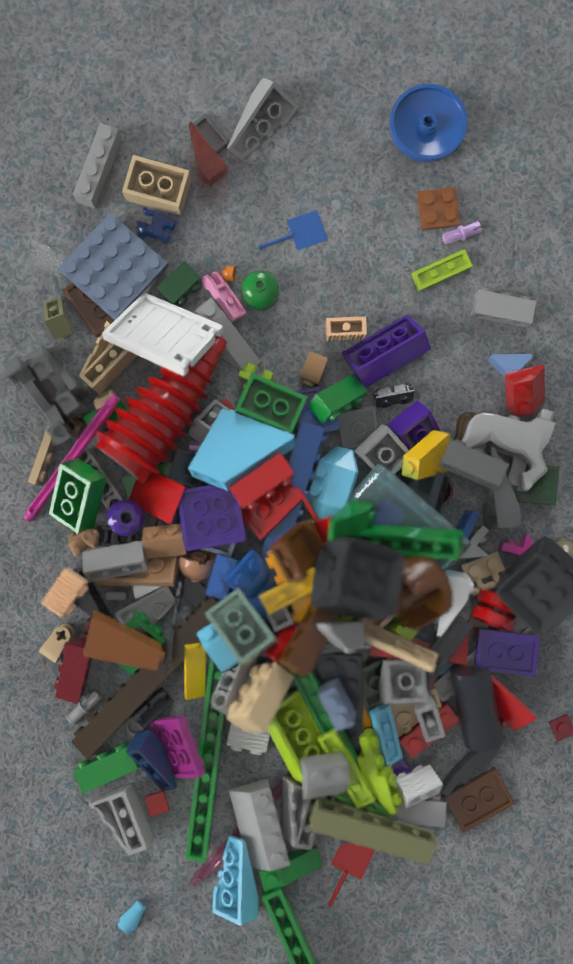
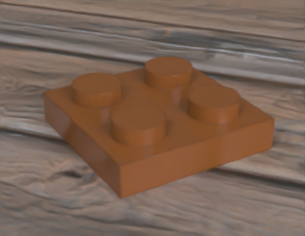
[417,187,461,231]

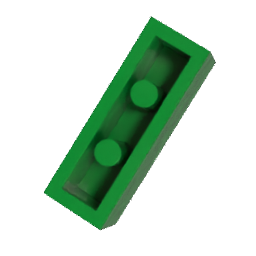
[307,374,368,424]
[73,742,139,794]

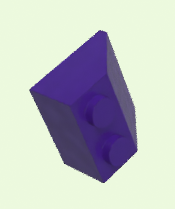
[387,400,441,450]

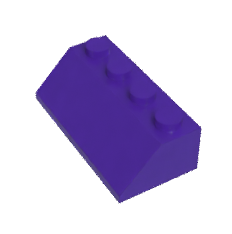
[341,315,431,388]

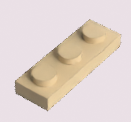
[28,426,57,486]

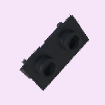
[373,383,415,408]
[132,687,174,729]

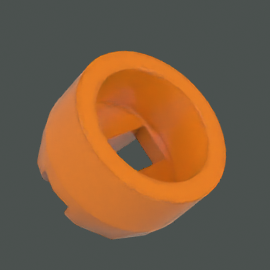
[221,266,237,282]

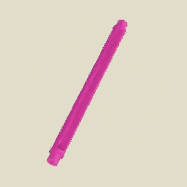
[24,394,120,522]

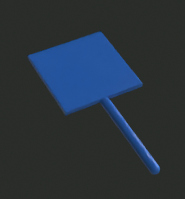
[258,210,328,251]

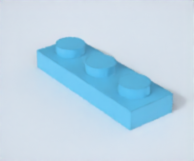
[369,703,403,766]

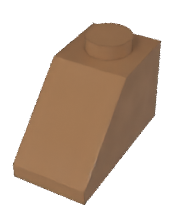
[300,351,328,388]

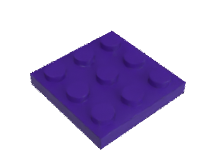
[179,485,246,551]

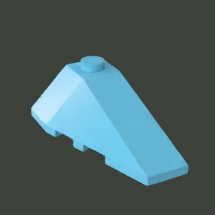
[213,835,258,926]

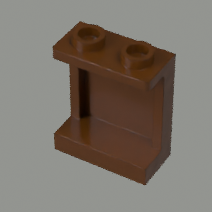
[270,520,324,583]

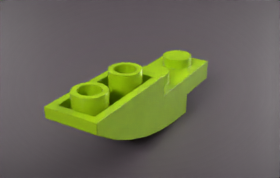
[357,728,402,814]

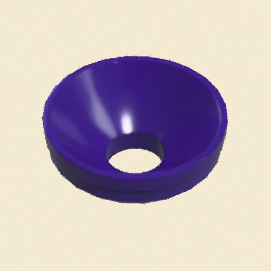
[107,500,144,536]

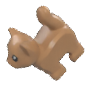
[68,528,100,557]

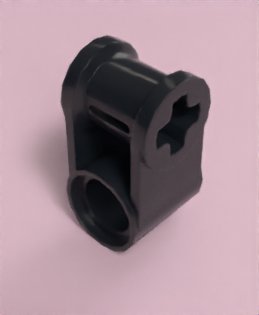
[96,526,135,547]

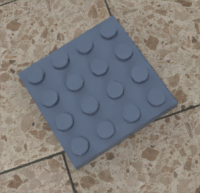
[57,213,168,321]

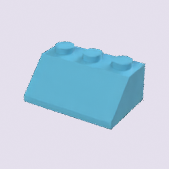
[196,599,261,673]

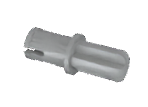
[66,690,102,725]

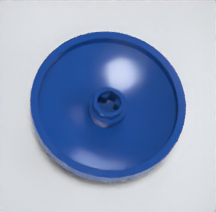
[389,84,468,162]

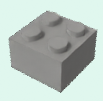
[354,424,409,483]

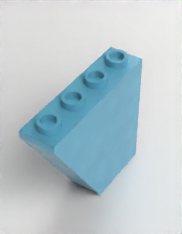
[188,408,296,491]

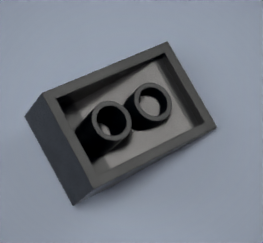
[54,567,113,618]

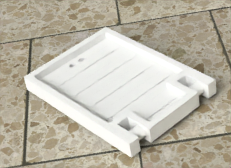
[102,292,223,376]

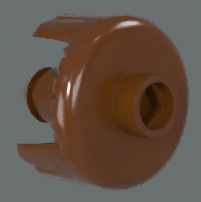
[392,555,453,631]

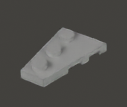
[114,586,175,635]

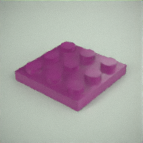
[150,715,206,778]

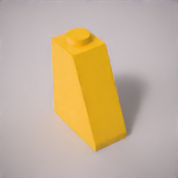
[402,430,451,480]

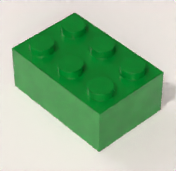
[235,373,307,434]
[49,458,107,534]

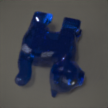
[136,207,177,245]

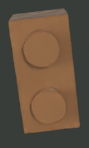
[142,524,187,559]

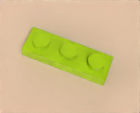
[411,249,473,292]

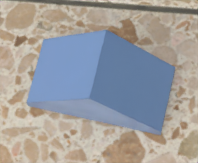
[488,354,532,377]

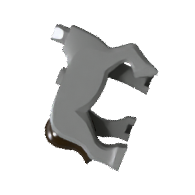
[453,409,556,493]

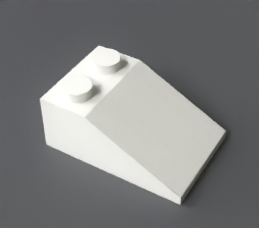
[433,569,474,636]

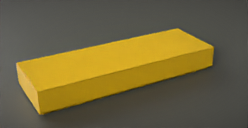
[259,567,315,615]
[184,642,206,700]

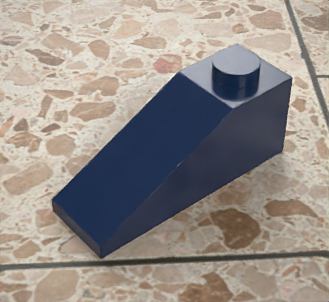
[126,730,177,791]

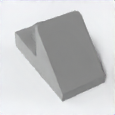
[460,525,489,559]

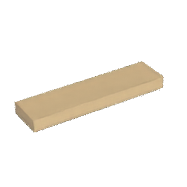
[362,619,438,673]

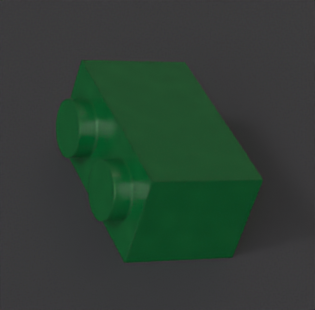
[156,261,202,307]

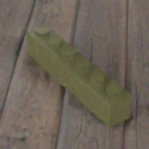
[310,797,437,865]

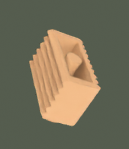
[325,316,367,342]
[41,568,89,617]

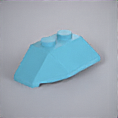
[307,446,358,520]

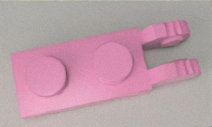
[201,271,247,323]

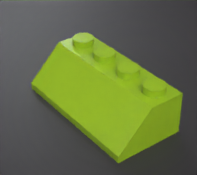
[267,689,325,783]

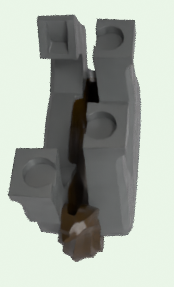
[5,345,88,446]

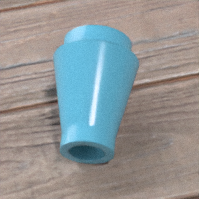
[118,900,147,934]

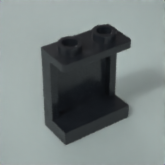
[389,468,450,516]

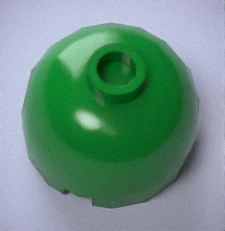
[241,271,279,310]

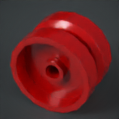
[470,589,517,632]

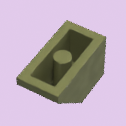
[43,296,73,340]

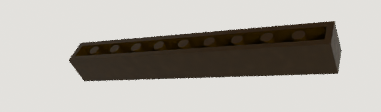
[71,596,220,760]

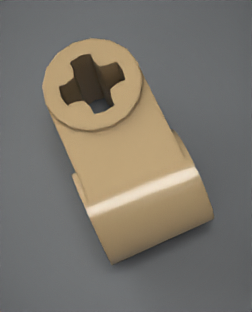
[39,624,74,663]

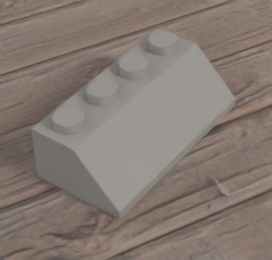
[229,778,290,871]

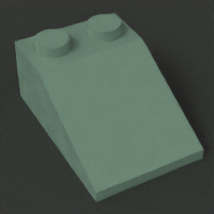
[205,588,279,667]

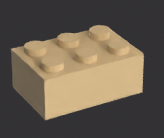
[122,155,192,216]
[226,662,294,732]

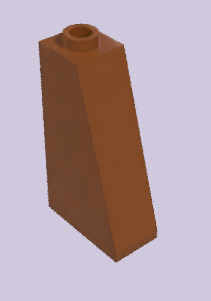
[83,611,165,671]

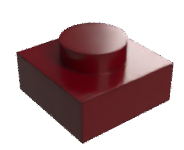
[548,714,573,741]

